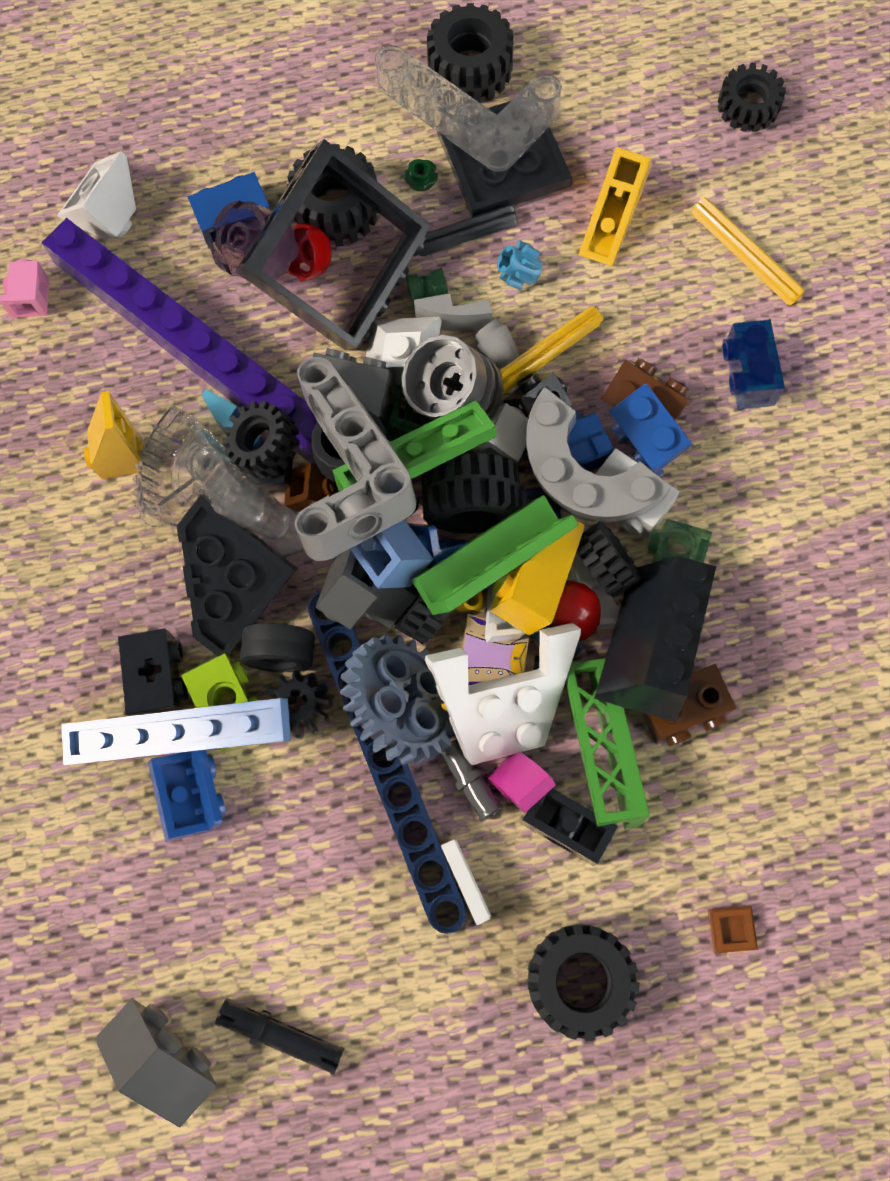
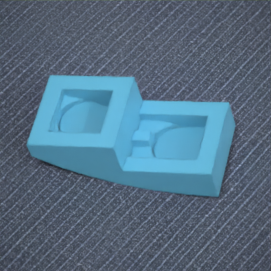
[202,389,264,451]

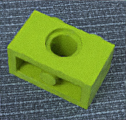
[181,653,260,751]

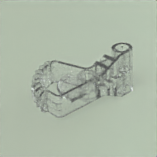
[132,406,290,540]

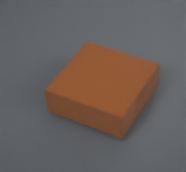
[708,906,758,954]

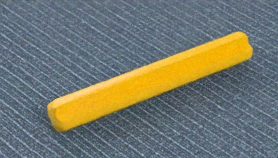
[692,197,804,305]
[499,306,604,395]

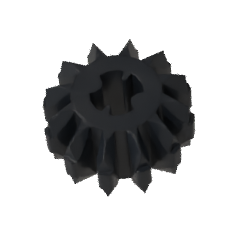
[266,670,333,740]

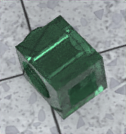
[647,518,712,563]

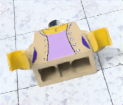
[442,591,539,711]

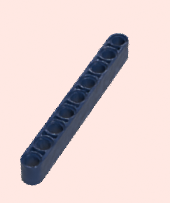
[308,591,466,934]

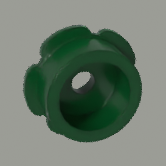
[404,159,438,191]

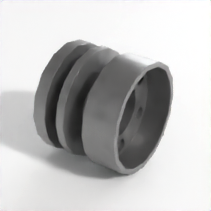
[402,335,503,420]

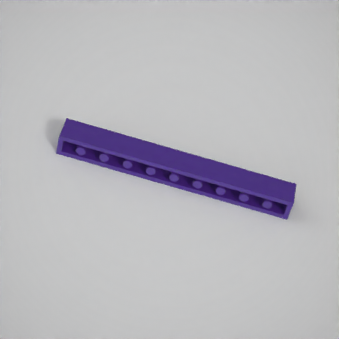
[41,218,335,463]

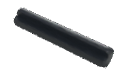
[419,205,517,256]

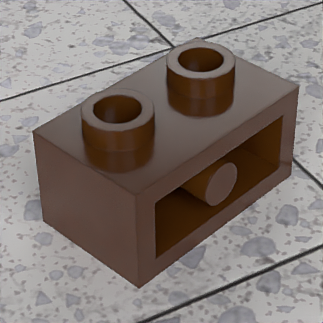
[642,663,737,747]

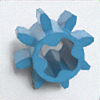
[497,240,542,290]

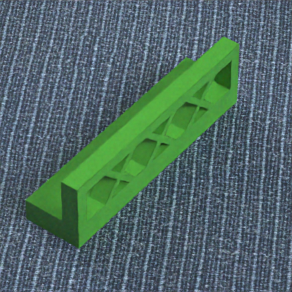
[332,400,497,492]
[411,495,579,615]
[565,658,650,829]

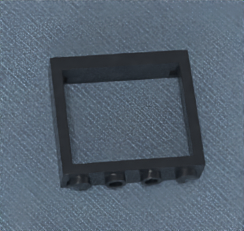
[235,139,431,350]

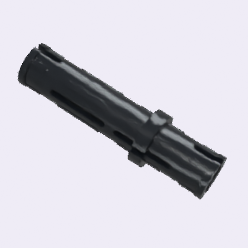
[215,998,345,1076]

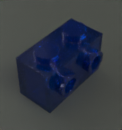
[722,319,785,410]

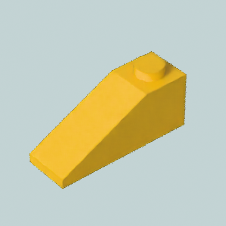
[578,147,652,266]
[84,391,146,479]
[490,522,585,635]

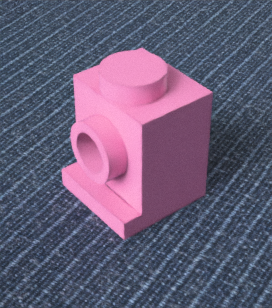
[0,259,49,318]

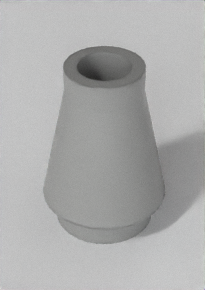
[475,319,520,369]

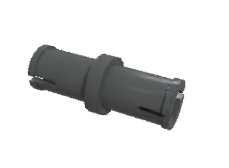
[440,739,503,822]

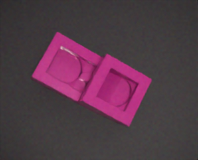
[486,752,556,813]

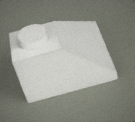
[57,151,136,240]
[366,317,442,388]

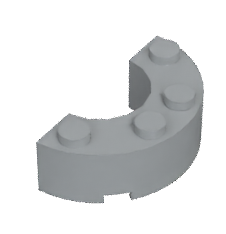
[526,387,672,523]

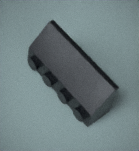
[594,556,717,723]

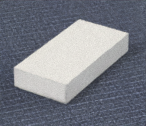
[441,840,491,925]

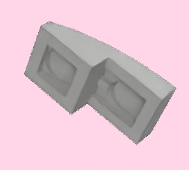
[414,293,492,332]

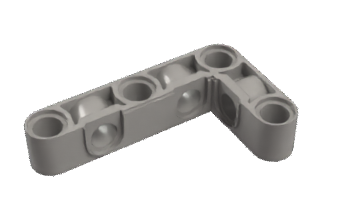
[295,357,416,561]

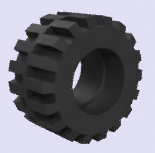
[427,3,514,104]
[286,144,378,247]
[421,452,521,533]
[527,925,640,1041]

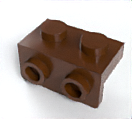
[601,357,693,422]

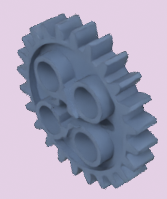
[340,634,455,765]

